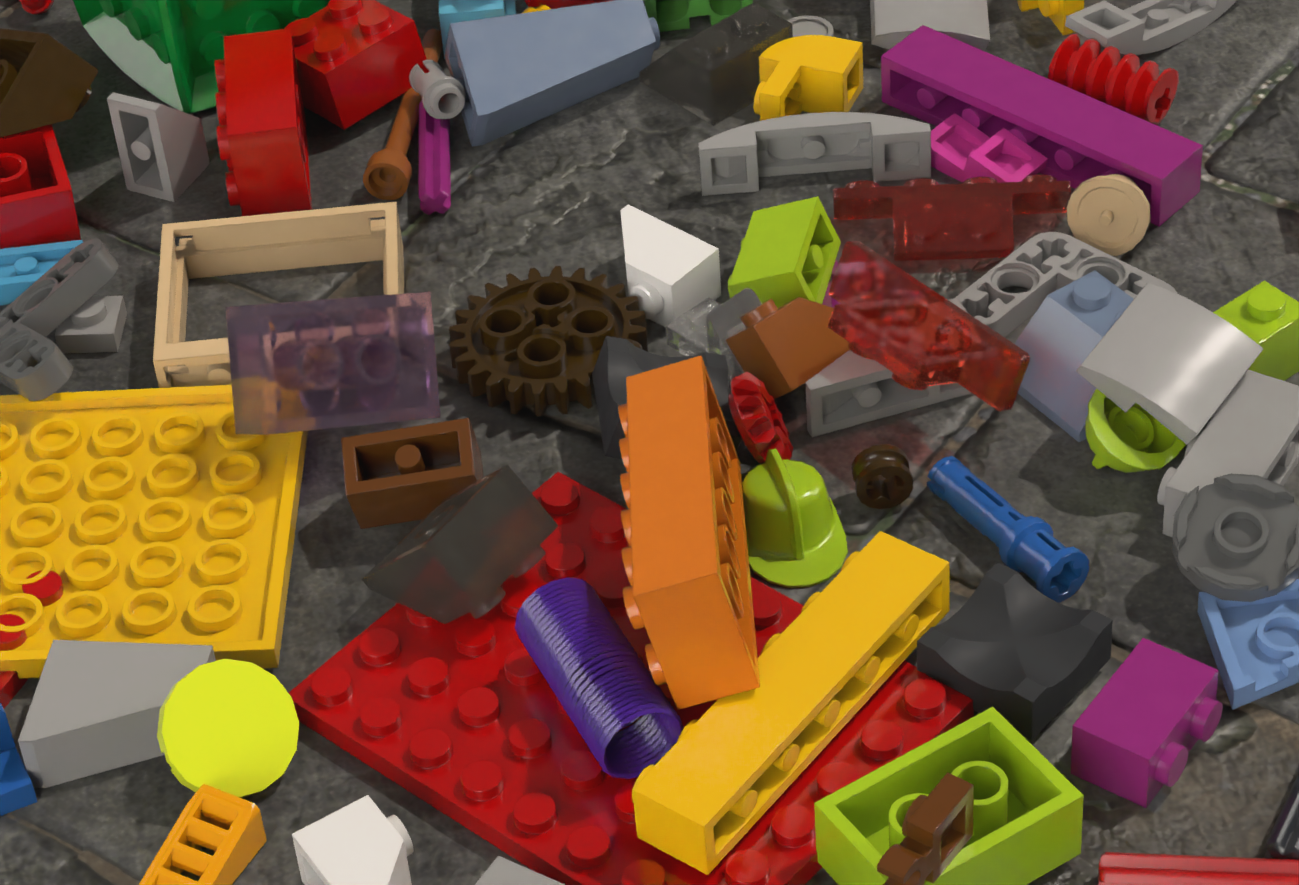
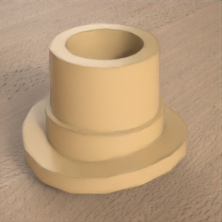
[1067,174,1150,256]

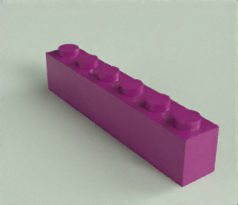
[881,25,1203,227]

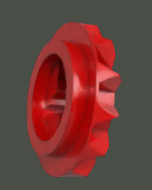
[728,371,793,463]

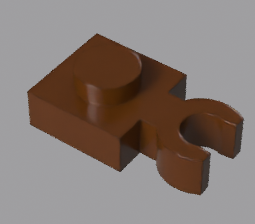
[877,772,974,885]

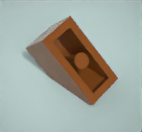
[725,297,879,399]

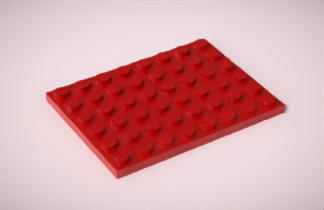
[288,472,974,885]

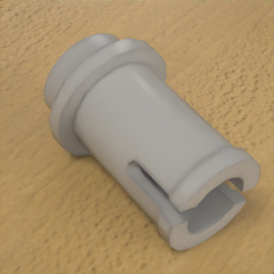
[409,60,466,119]

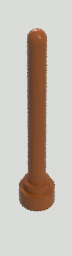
[363,29,443,200]

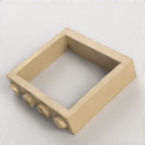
[153,202,407,393]

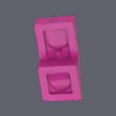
[931,113,1048,195]

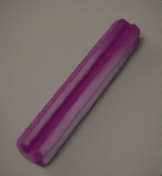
[418,100,451,215]

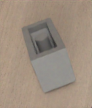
[107,92,210,202]

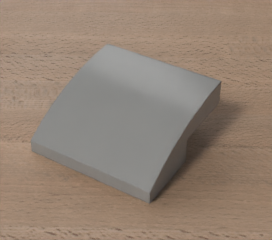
[870,0,990,51]
[1076,282,1264,444]

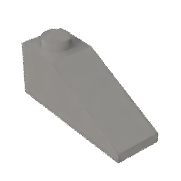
[805,297,987,437]

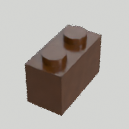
[341,418,487,529]

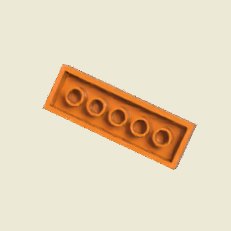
[618,355,760,710]

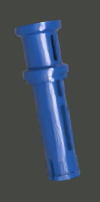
[927,456,1089,602]

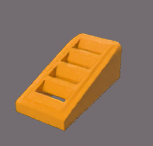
[139,784,267,885]

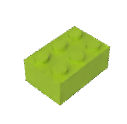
[814,707,1084,885]

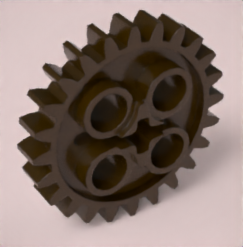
[449,266,648,416]

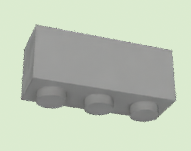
[1157,370,1299,537]

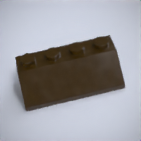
[0,28,99,138]

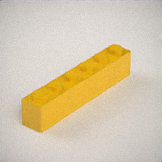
[632,531,950,875]

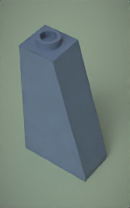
[445,0,660,147]

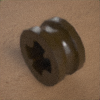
[851,444,913,509]

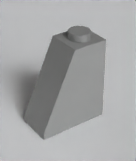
[18,640,216,788]

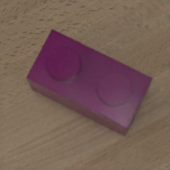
[1071,638,1223,808]

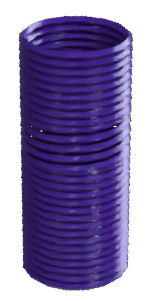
[515,577,683,779]

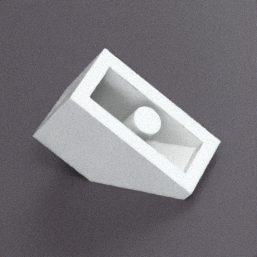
[620,205,721,332]
[292,795,414,885]

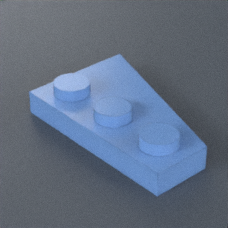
[1197,579,1299,710]

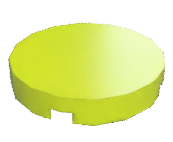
[157,659,299,798]

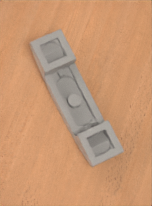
[1065,0,1237,55]
[698,112,931,196]

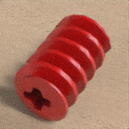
[1048,33,1179,126]

